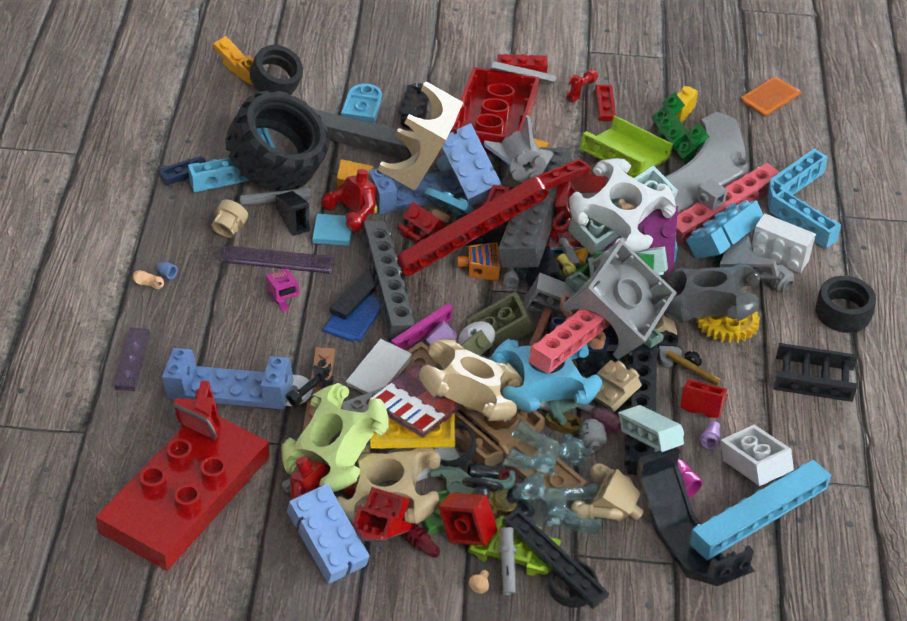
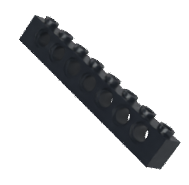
[624,343,657,475]

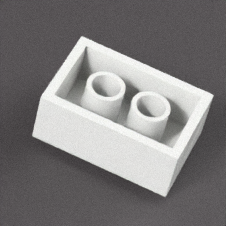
[752,213,816,273]
[720,425,794,486]

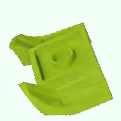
[468,516,561,576]

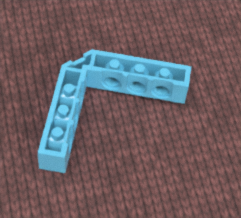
[188,107,275,192]
[767,149,841,249]

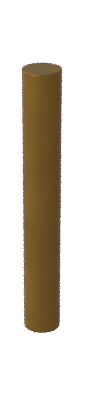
[666,350,721,386]

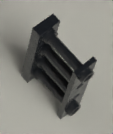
[774,343,857,402]

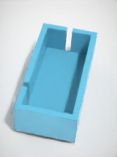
[686,200,763,259]

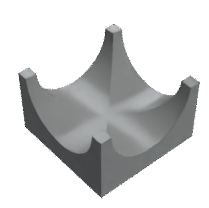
[562,240,677,359]

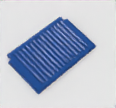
[322,295,381,342]

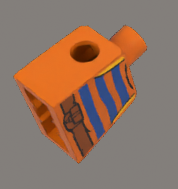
[457,243,500,281]

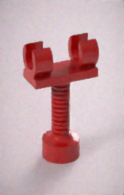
[566,69,598,102]

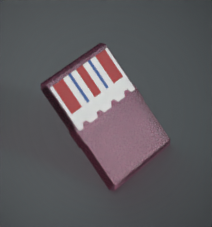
[366,363,464,438]

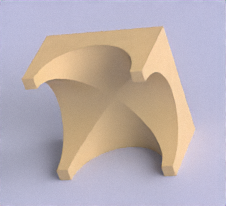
[377,81,463,191]

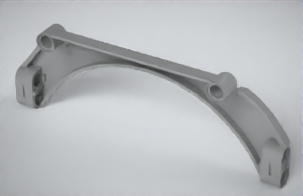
[556,112,748,221]

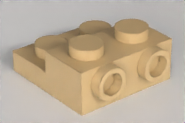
[593,360,642,412]

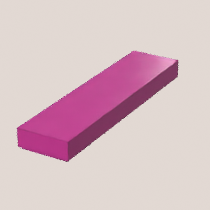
[391,303,453,351]

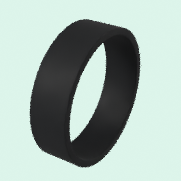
[432,421,477,467]
[549,561,598,608]

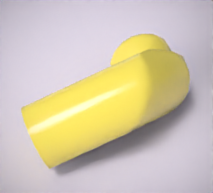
[557,254,576,276]

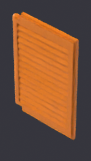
[741,77,802,117]

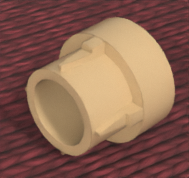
[212,200,248,238]

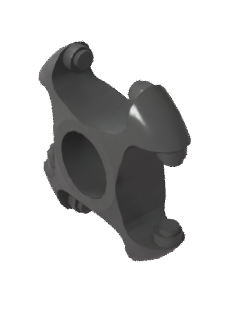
[664,262,760,324]

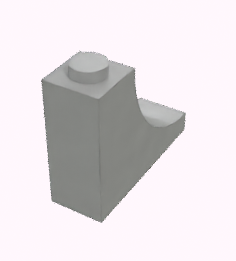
[720,236,779,278]

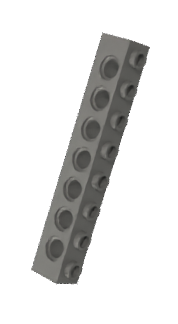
[361,221,416,339]

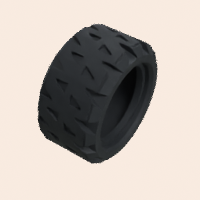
[225,90,330,191]

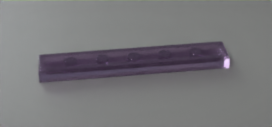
[221,245,335,274]

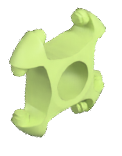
[281,383,389,492]

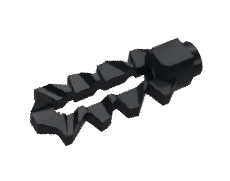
[399,83,428,129]

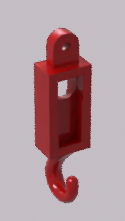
[552,180,575,232]

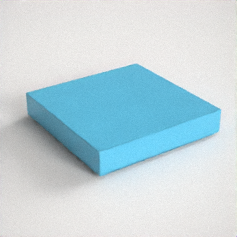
[313,214,352,246]

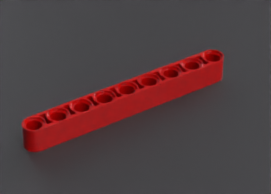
[397,177,549,276]

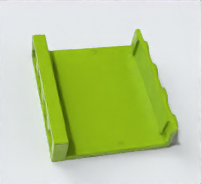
[579,116,673,177]

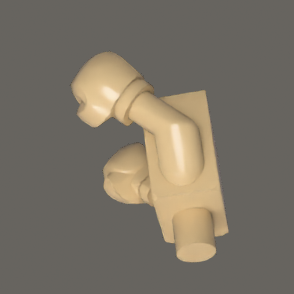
[571,463,644,521]

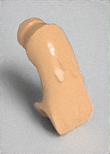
[132,270,164,289]

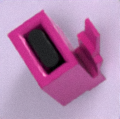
[266,268,300,311]

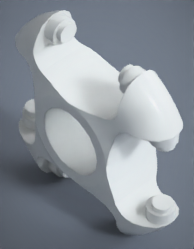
[569,158,676,252]

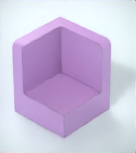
[426,320,457,344]

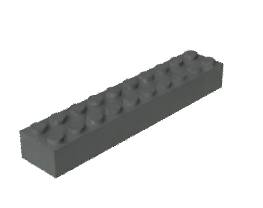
[498,147,572,267]

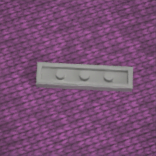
[488,61,557,85]

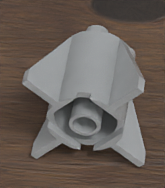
[484,115,553,182]

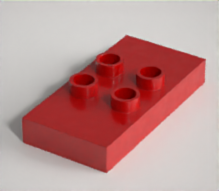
[450,67,540,154]
[96,416,270,571]

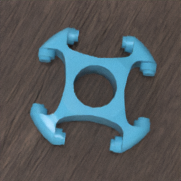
[491,339,602,413]

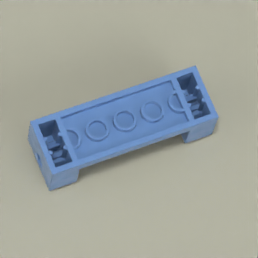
[368,168,465,215]
[162,348,294,409]

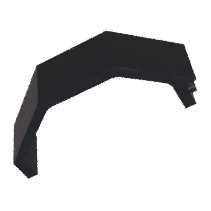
[637,447,755,586]

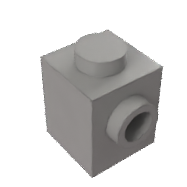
[697,179,727,211]

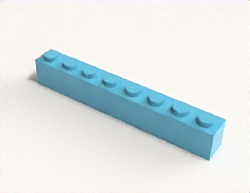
[690,460,831,560]

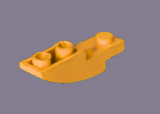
[212,36,254,86]

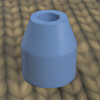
[157,262,178,279]

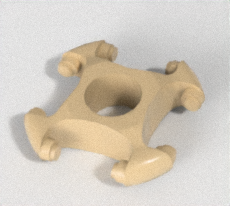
[419,339,523,421]
[336,444,441,528]

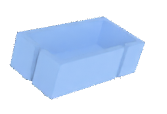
[442,123,502,206]
[287,484,370,584]

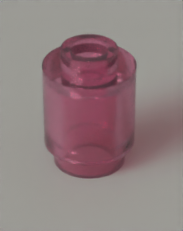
[591,407,621,435]

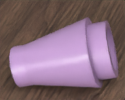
[700,421,720,450]

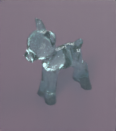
[502,419,594,476]
[512,472,602,535]

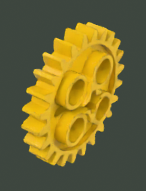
[697,311,760,343]

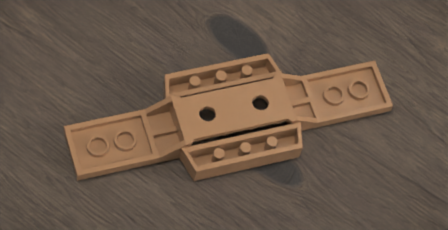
[401,342,587,509]

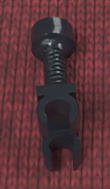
[286,359,334,407]

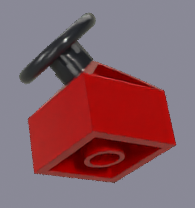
[438,477,504,546]

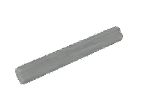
[239,188,311,206]

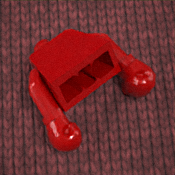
[321,169,376,232]
[290,456,358,500]

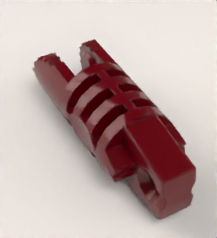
[401,517,440,558]

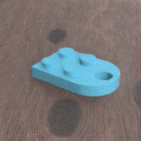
[341,84,382,123]
[423,187,474,215]

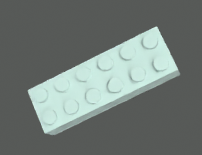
[568,166,678,256]

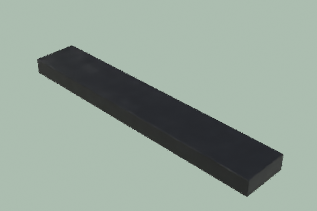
[502,508,609,609]

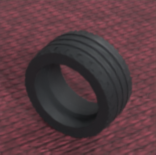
[249,45,303,95]
[816,275,876,333]

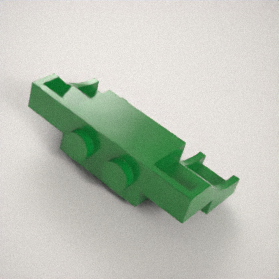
[651,92,710,164]

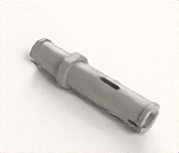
[499,527,517,595]

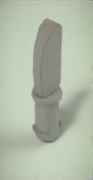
[559,237,581,265]

